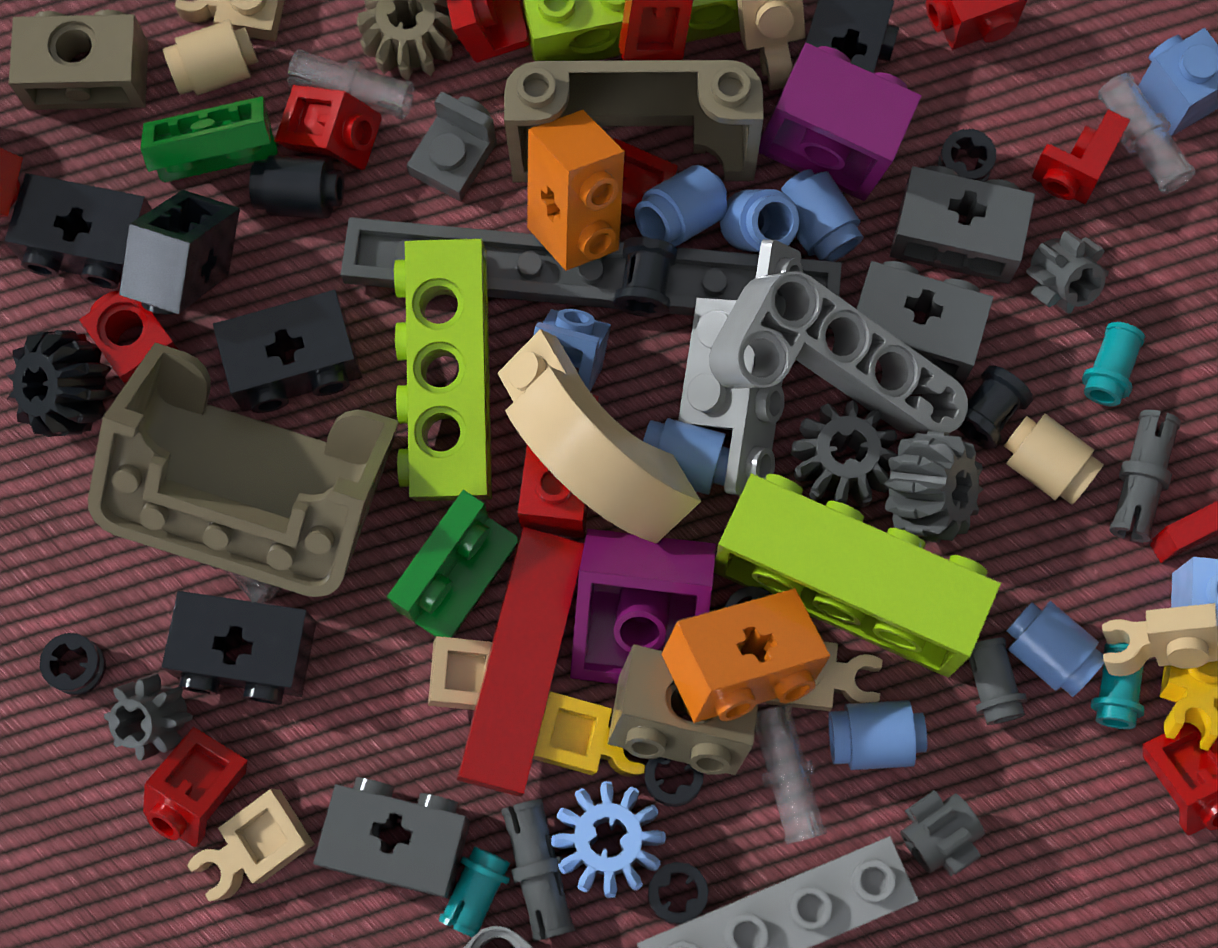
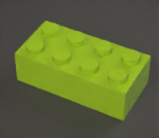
[714,473,1001,678]

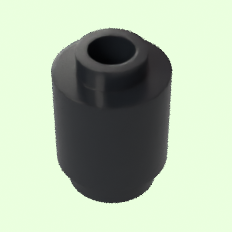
[249,155,344,219]

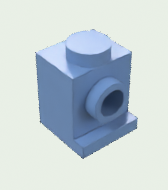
[533,309,611,391]

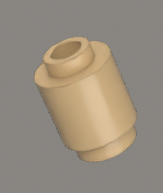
[163,19,258,96]
[1004,413,1104,505]

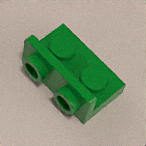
[140,96,278,182]
[387,489,518,638]

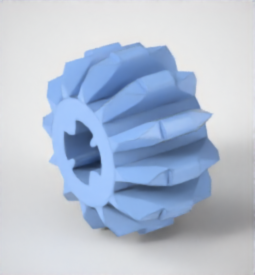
[551,781,666,898]

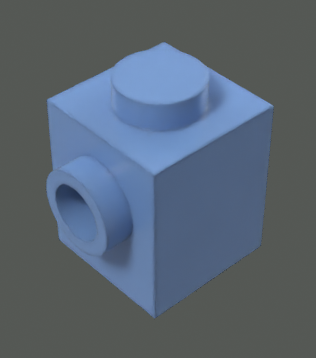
[1136,28,1218,137]

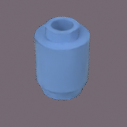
[635,165,727,246]
[781,169,864,262]
[720,189,799,252]
[643,418,730,495]
[1006,601,1104,697]
[828,700,927,770]

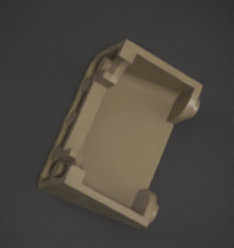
[504,60,763,182]
[88,342,399,597]

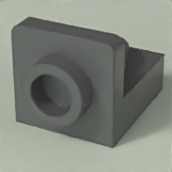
[406,92,497,202]

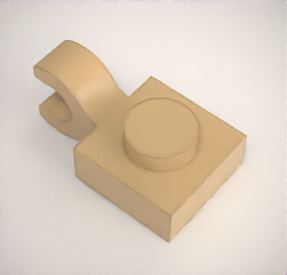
[737,0,806,91]
[1102,603,1218,676]

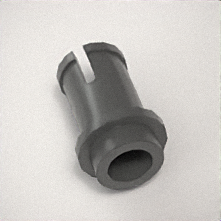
[969,638,1028,725]

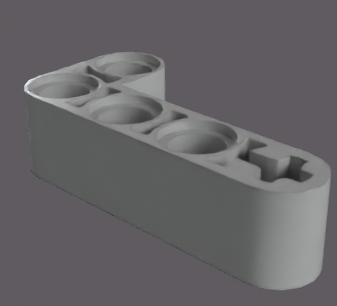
[709,271,968,434]

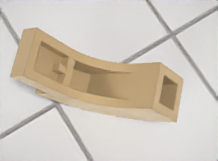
[498,329,701,544]

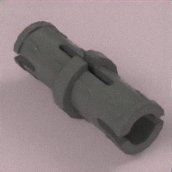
[1109,410,1181,543]
[501,799,576,942]

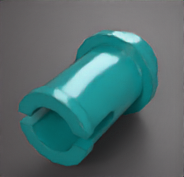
[1082,322,1145,406]
[1091,643,1145,729]
[438,846,511,937]

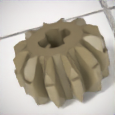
[357,0,458,81]

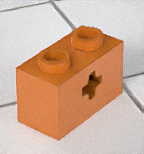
[527,110,624,271]
[661,588,830,723]

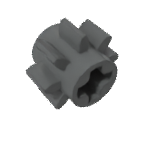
[1026,230,1109,314]
[104,674,192,761]
[900,790,985,876]

